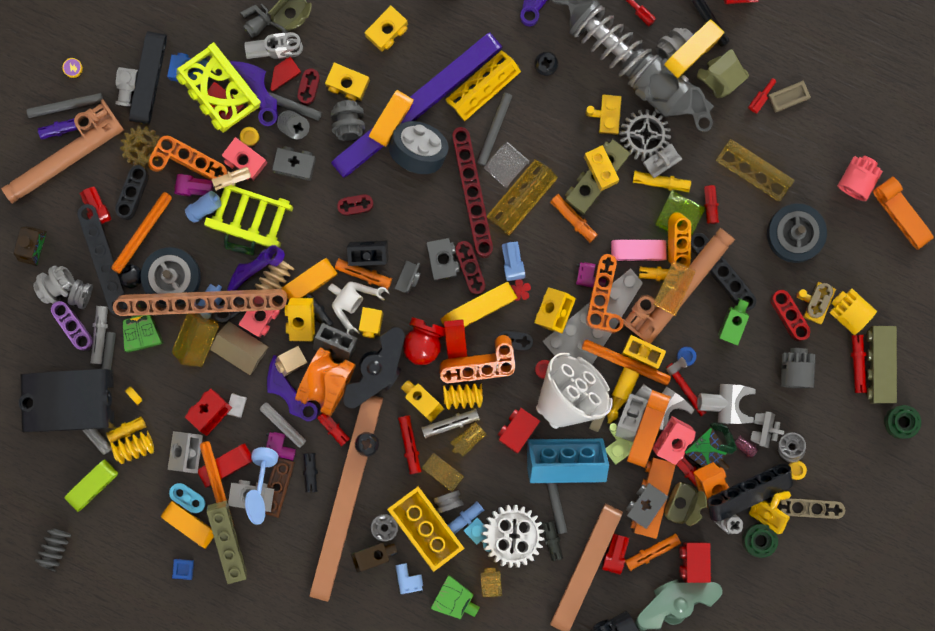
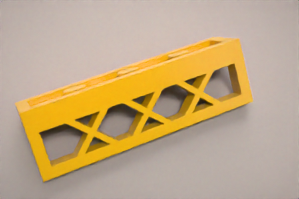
[445,50,521,121]

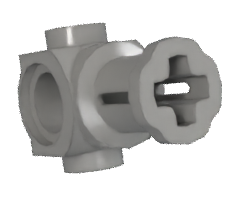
[115,67,138,107]
[714,514,743,534]

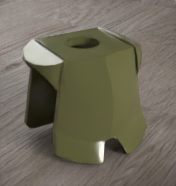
[268,0,312,31]
[697,49,749,99]
[664,482,707,526]

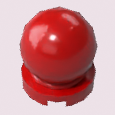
[403,317,446,365]

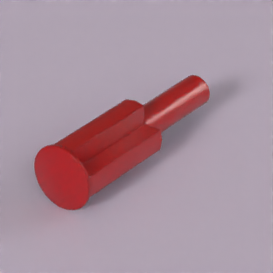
[626,0,656,27]
[748,78,776,114]

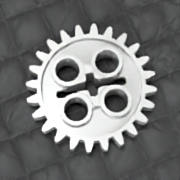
[481,505,544,568]

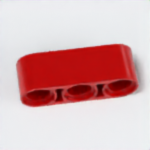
[770,290,810,341]
[198,443,253,488]

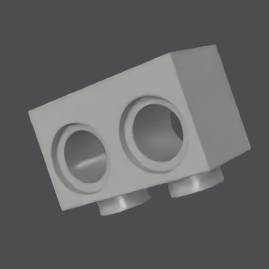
[615,394,648,442]

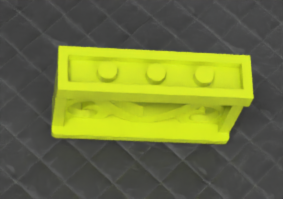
[176,42,261,133]

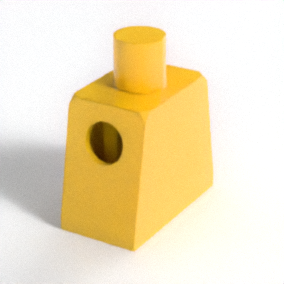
[401,380,444,422]

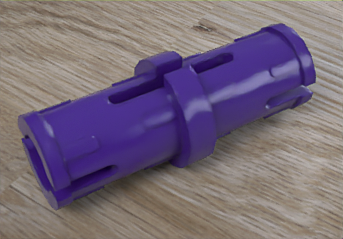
[38,118,78,140]

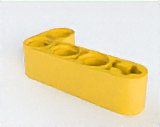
[664,19,725,78]
[440,282,517,328]

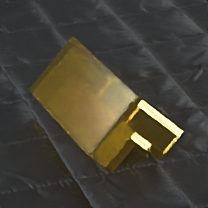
[653,260,696,316]
[172,313,219,367]

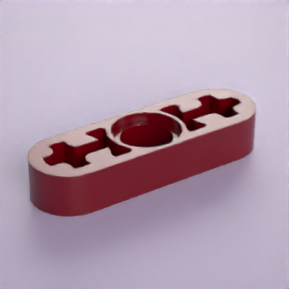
[456,241,485,295]

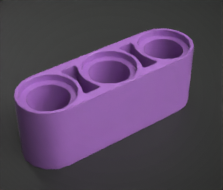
[51,301,93,351]

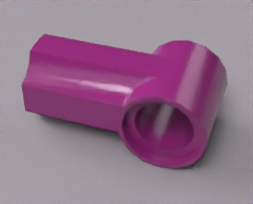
[174,174,214,196]

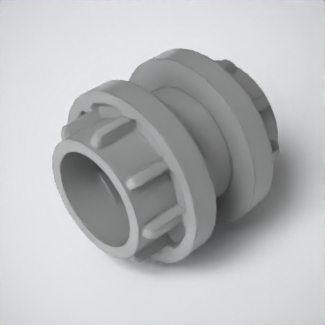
[657,28,693,60]
[33,266,75,304]

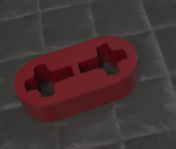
[297,68,320,105]
[337,195,373,216]

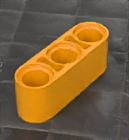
[369,90,414,147]
[668,212,691,271]
[282,258,338,300]
[160,501,214,549]

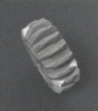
[619,109,671,161]

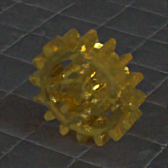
[120,126,163,168]

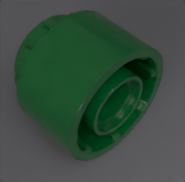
[884,405,921,439]
[742,524,778,558]

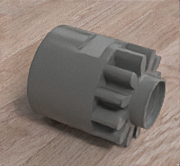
[781,348,816,388]

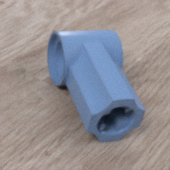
[502,242,526,281]

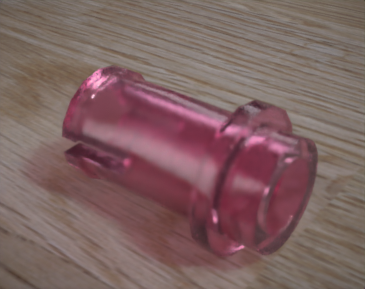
[733,435,759,459]

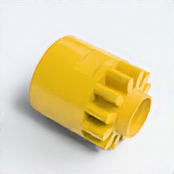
[829,289,877,335]

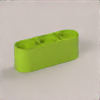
[64,459,118,512]

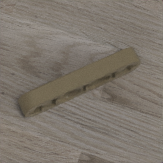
[770,498,845,519]

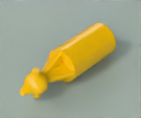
[607,367,640,424]

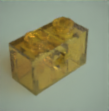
[422,453,464,492]
[480,567,502,597]

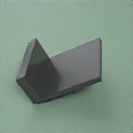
[395,261,421,295]

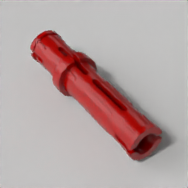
[851,335,867,393]
[398,415,422,475]

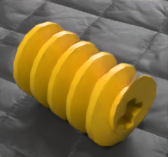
[443,383,483,409]
[110,430,154,464]

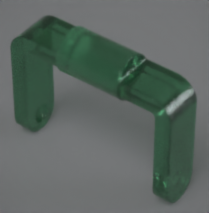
[224,234,256,255]
[710,422,737,454]

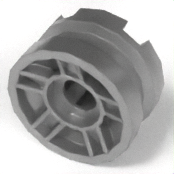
[68,279,93,309]
[778,432,806,463]
[434,490,464,513]
[371,514,398,541]

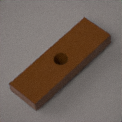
[265,457,295,518]

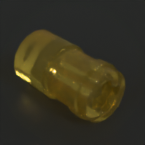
[450,422,487,457]

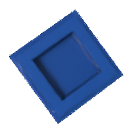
[172,559,194,580]

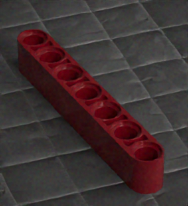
[453,127,493,258]

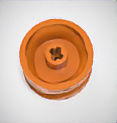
[295,347,356,416]

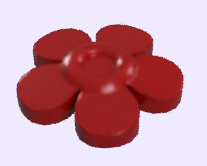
[511,279,531,301]

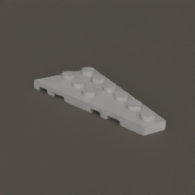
[542,268,643,365]

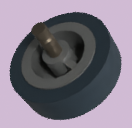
[767,204,827,263]

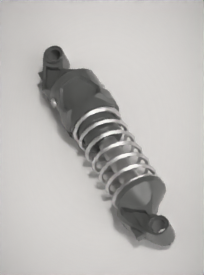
[552,0,714,132]

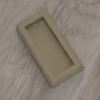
[768,80,811,113]

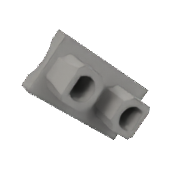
[643,143,682,179]
[751,411,784,448]

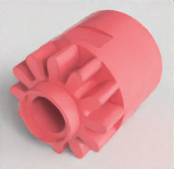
[837,156,883,201]

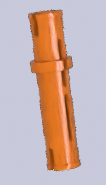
[550,194,598,243]
[335,258,392,290]
[625,533,681,571]

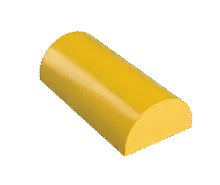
[387,486,465,572]

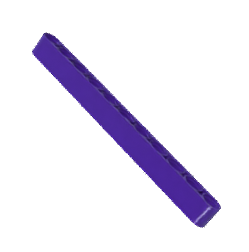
[331,33,502,178]

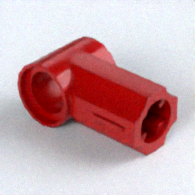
[80,187,112,224]
[602,534,629,575]

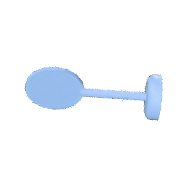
[245,447,278,525]

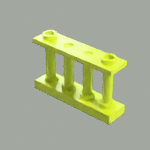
[204,183,293,248]

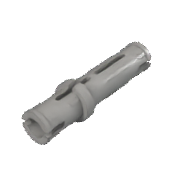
[90,306,108,364]
[421,409,480,439]

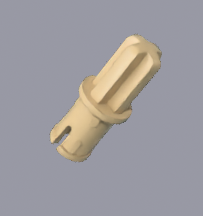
[212,167,251,191]

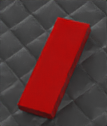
[444,319,467,359]

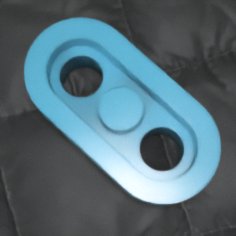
[169,483,206,513]

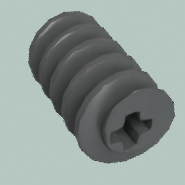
[277,110,310,140]
[34,528,71,572]

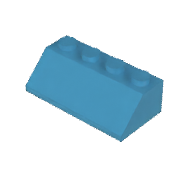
[527,438,609,483]

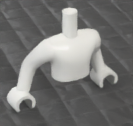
[328,282,389,335]

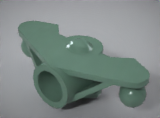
[635,580,722,631]

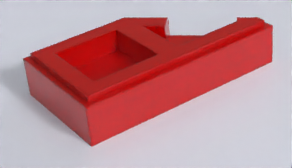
[270,56,301,92]

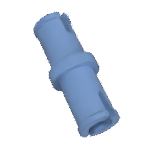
[448,501,484,535]

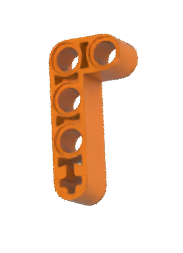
[148,136,227,180]
[873,176,934,250]
[586,254,623,333]
[439,335,515,383]
[627,390,671,468]

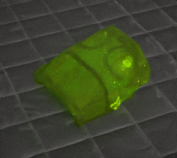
[655,190,705,236]

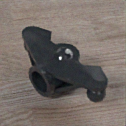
[343,327,405,408]

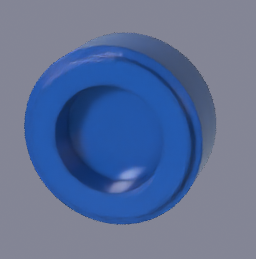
[677,347,697,366]

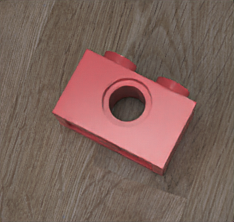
[222,137,268,181]
[239,296,280,338]
[652,416,696,465]

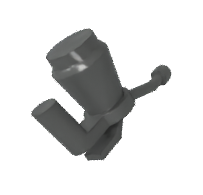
[240,4,288,38]

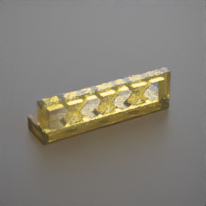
[716,139,795,202]
[487,159,558,235]

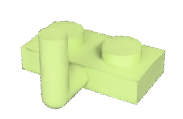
[605,423,633,465]

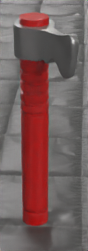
[666,357,707,416]

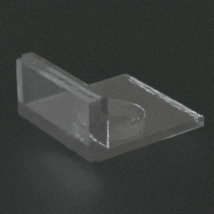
[484,142,529,188]

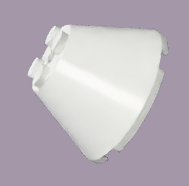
[536,353,613,429]

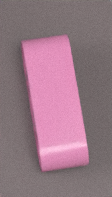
[611,240,667,261]

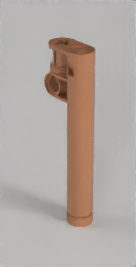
[1,99,124,204]
[622,228,735,344]

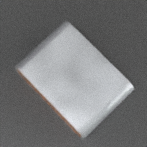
[227,393,247,418]

